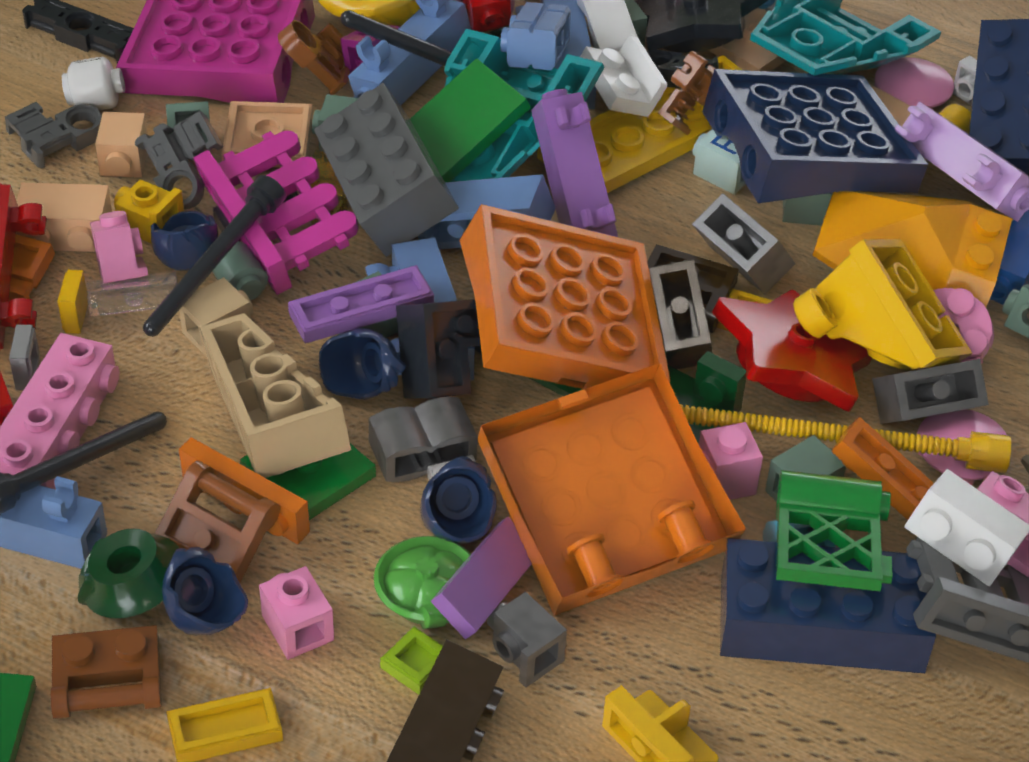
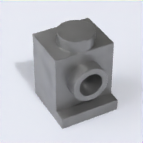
[487,591,567,688]

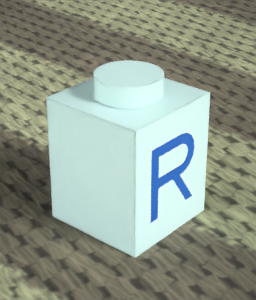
[693,129,746,195]

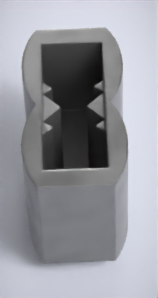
[369,397,478,482]

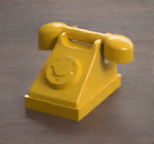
[793,239,973,370]

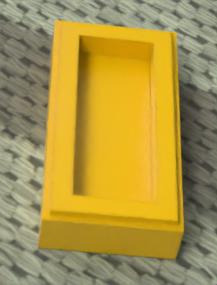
[166,688,283,762]

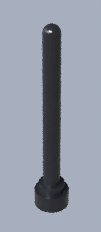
[341,10,452,66]
[143,175,286,337]
[0,411,167,514]

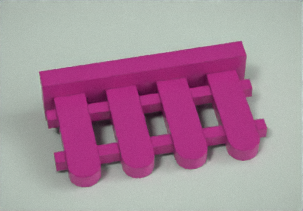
[193,130,359,295]

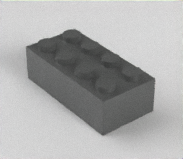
[314,82,459,257]

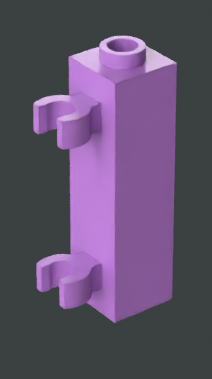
[531,89,618,237]

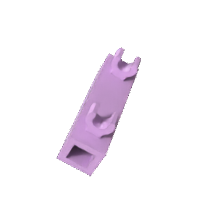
[894,101,1029,222]

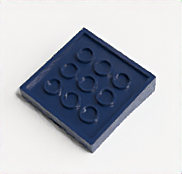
[702,69,928,204]

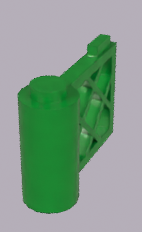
[776,470,893,592]

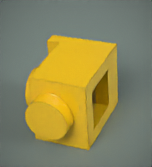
[114,179,184,244]

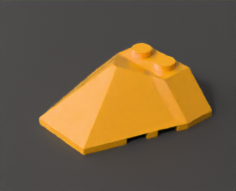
[812,191,1012,331]

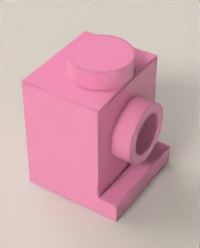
[90,211,148,284]

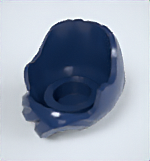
[151,211,218,271]
[319,329,406,400]
[420,456,497,544]
[162,547,248,636]

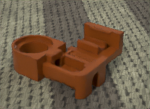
[278,20,350,95]
[658,51,716,135]

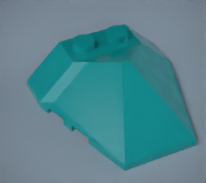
[750,0,942,76]
[444,29,605,182]

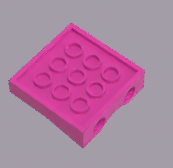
[116,0,315,103]

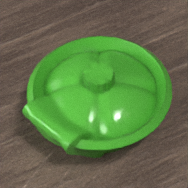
[374,536,471,629]

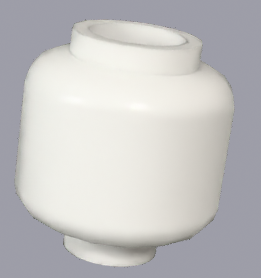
[62,57,125,111]

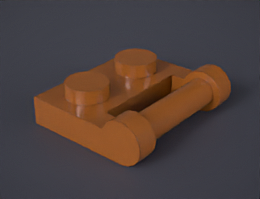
[155,461,280,584]
[50,625,162,719]

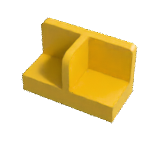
[602,685,719,762]

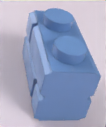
[500,2,571,70]

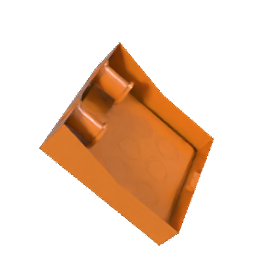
[460,204,670,389]
[477,363,746,616]

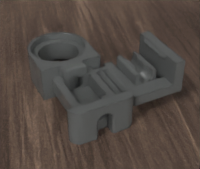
[5,102,102,168]
[135,111,223,210]

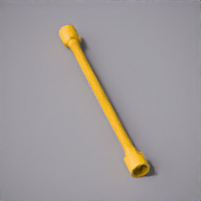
[680,404,1011,474]

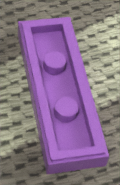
[288,265,434,344]
[431,516,531,640]

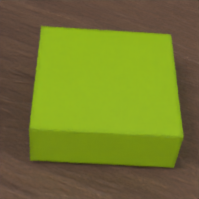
[380,626,443,695]

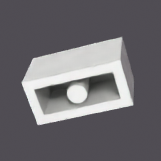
[904,469,1029,587]

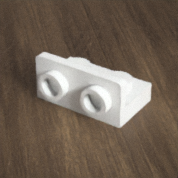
[580,35,667,117]

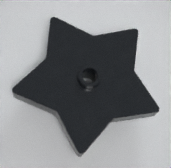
[634,0,768,53]

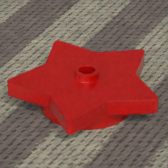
[712,289,872,412]

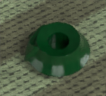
[77,528,179,618]

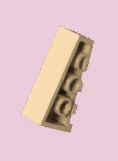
[200,313,351,478]

